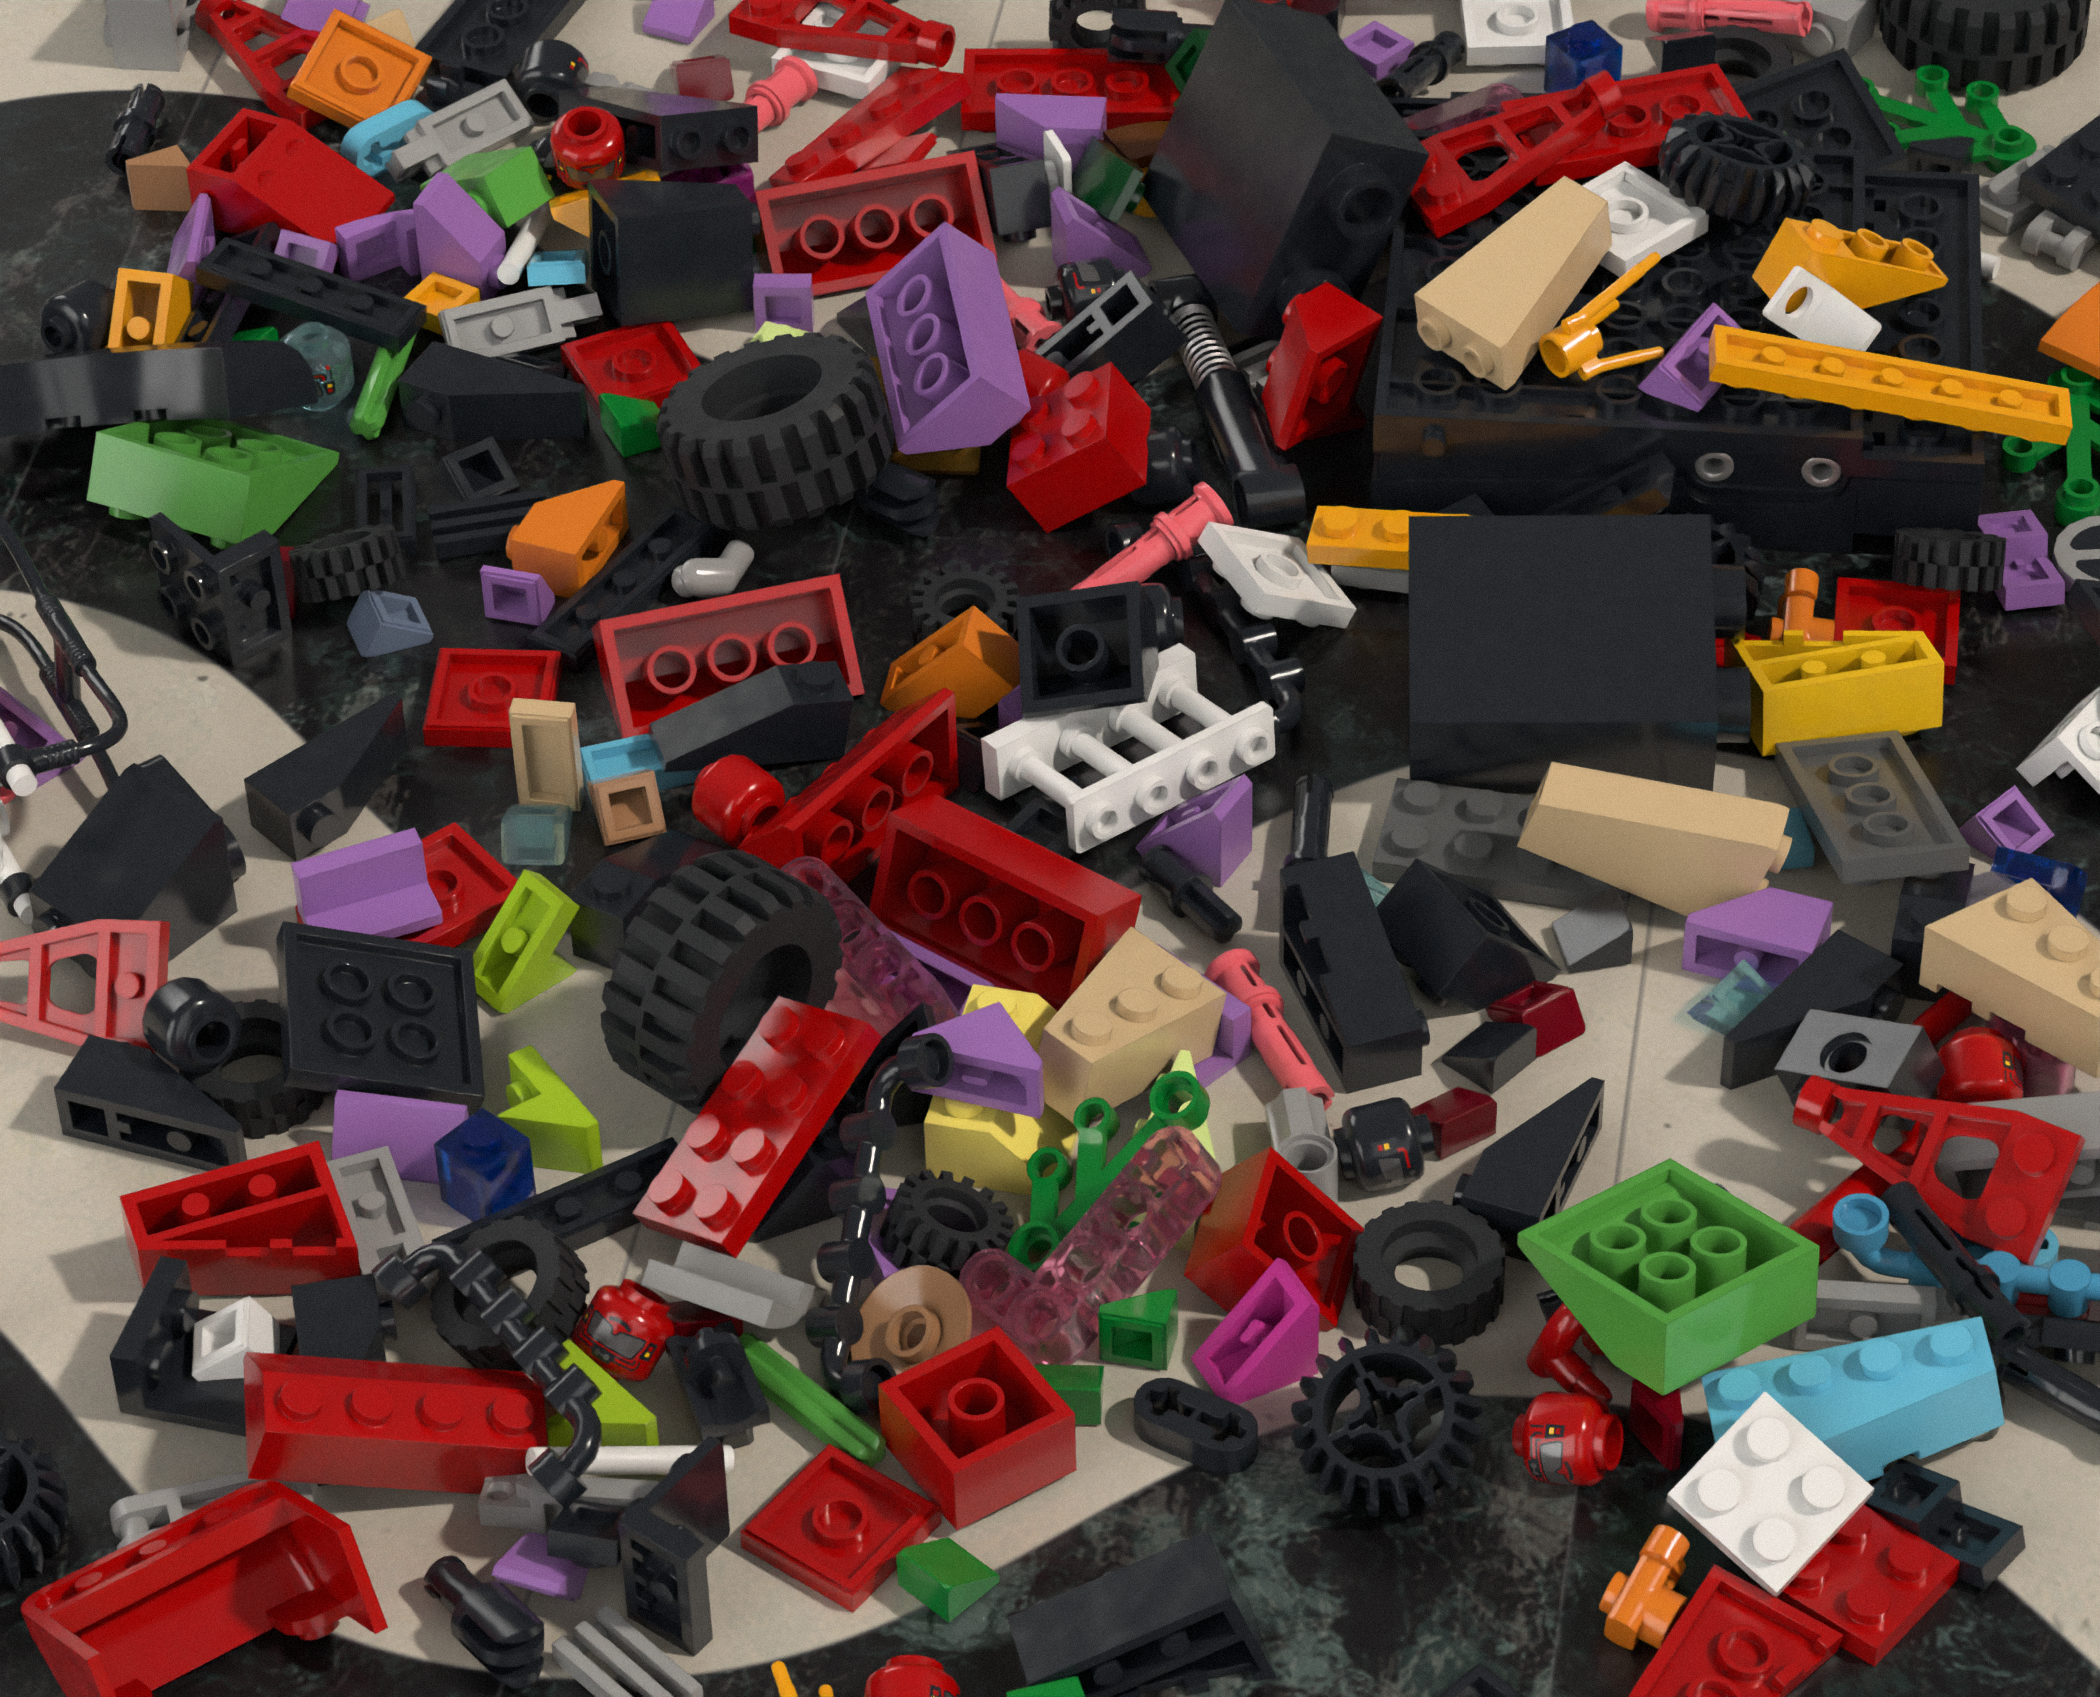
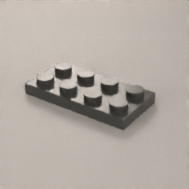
[1775,730,1970,886]
[1372,777,1631,912]

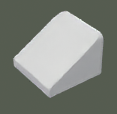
[192,1296,280,1381]

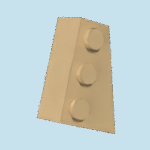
[1919,878,2100,1078]
[1038,926,1227,1123]

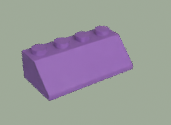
[865,221,1031,455]

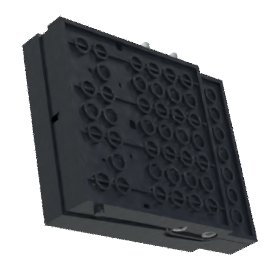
[1371,129,1985,554]

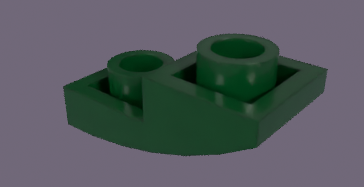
[1072,135,1146,223]

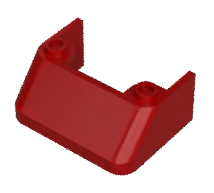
[21,1481,388,1697]

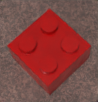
[1006,362,1151,533]
[878,1326,1077,1531]

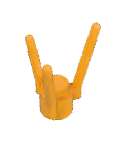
[1539,252,1665,381]

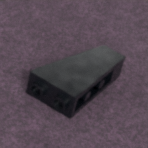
[559,86,758,172]

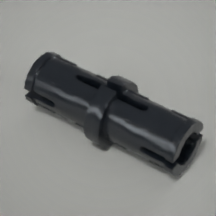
[105,83,166,175]

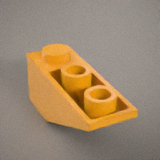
[1752,218,1949,313]

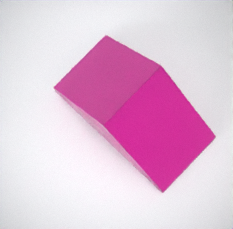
[1190,1258,1319,1405]

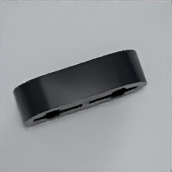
[1133,1378,1258,1475]

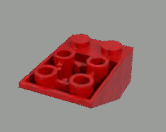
[186,108,395,262]

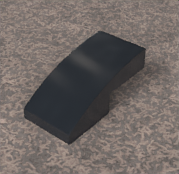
[1864,1458,2026,1590]

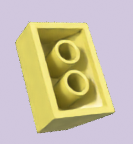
[924,984,1079,1196]

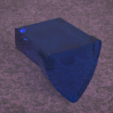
[1991,846,2089,919]

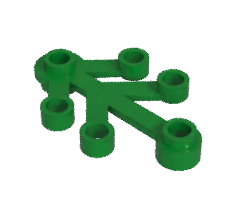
[1861,65,2037,174]
[2000,366,2100,527]
[1008,1071,1210,1288]

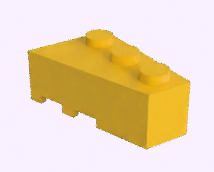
[1724,630,1944,756]

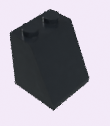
[588,179,761,327]
[29,763,238,980]

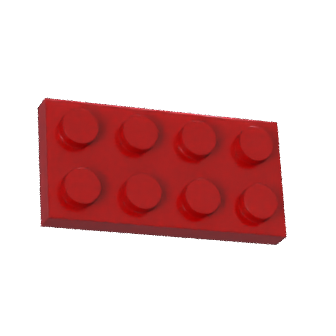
[961,48,1181,133]
[1500,63,1753,186]
[632,996,882,1259]

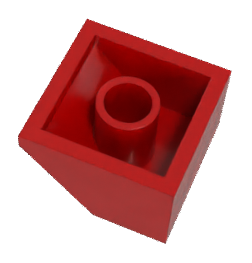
[1261,282,1383,451]
[1184,1146,1364,1332]

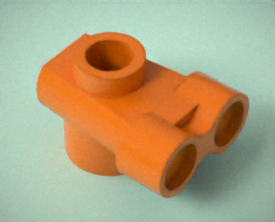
[1766,568,1835,641]
[1599,1525,1690,1650]

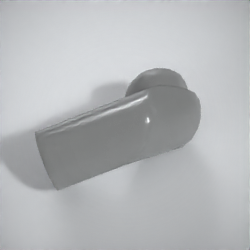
[671,540,754,598]

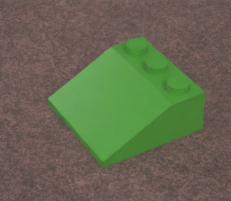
[87,418,340,549]
[1517,1158,1820,1396]

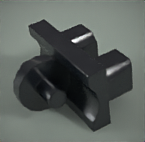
[665,1320,770,1449]

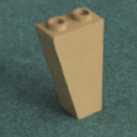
[1414,176,1612,391]
[1517,762,1792,917]

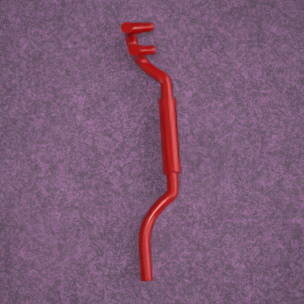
[1526,991,1974,1404]

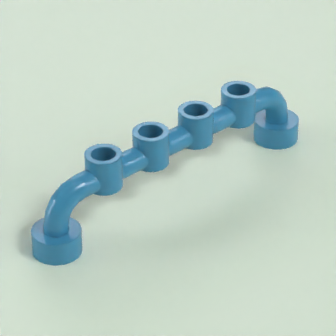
[1832,1193,2100,1318]

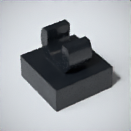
[414,61,484,113]

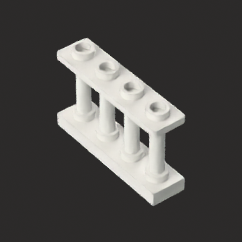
[981,643,1275,854]

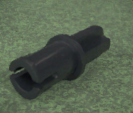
[1138,845,1242,944]

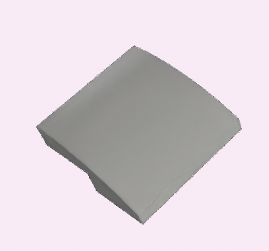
[641,1241,827,1329]

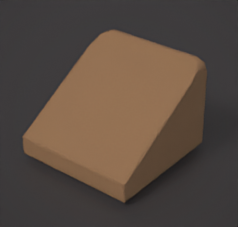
[125,145,192,211]
[587,769,667,846]

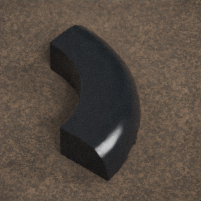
[0,340,319,438]

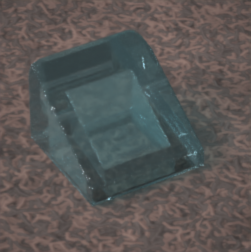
[501,804,573,865]
[1687,959,1773,1035]

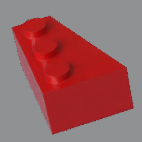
[119,1140,361,1295]

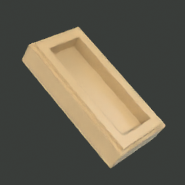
[509,698,585,811]

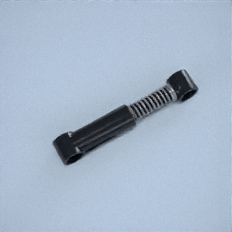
[1148,273,1306,530]

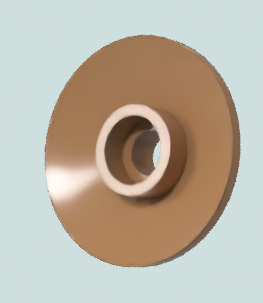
[850,1265,972,1375]

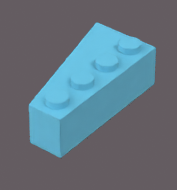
[1701,1316,2005,1482]

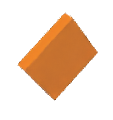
[286,8,433,129]

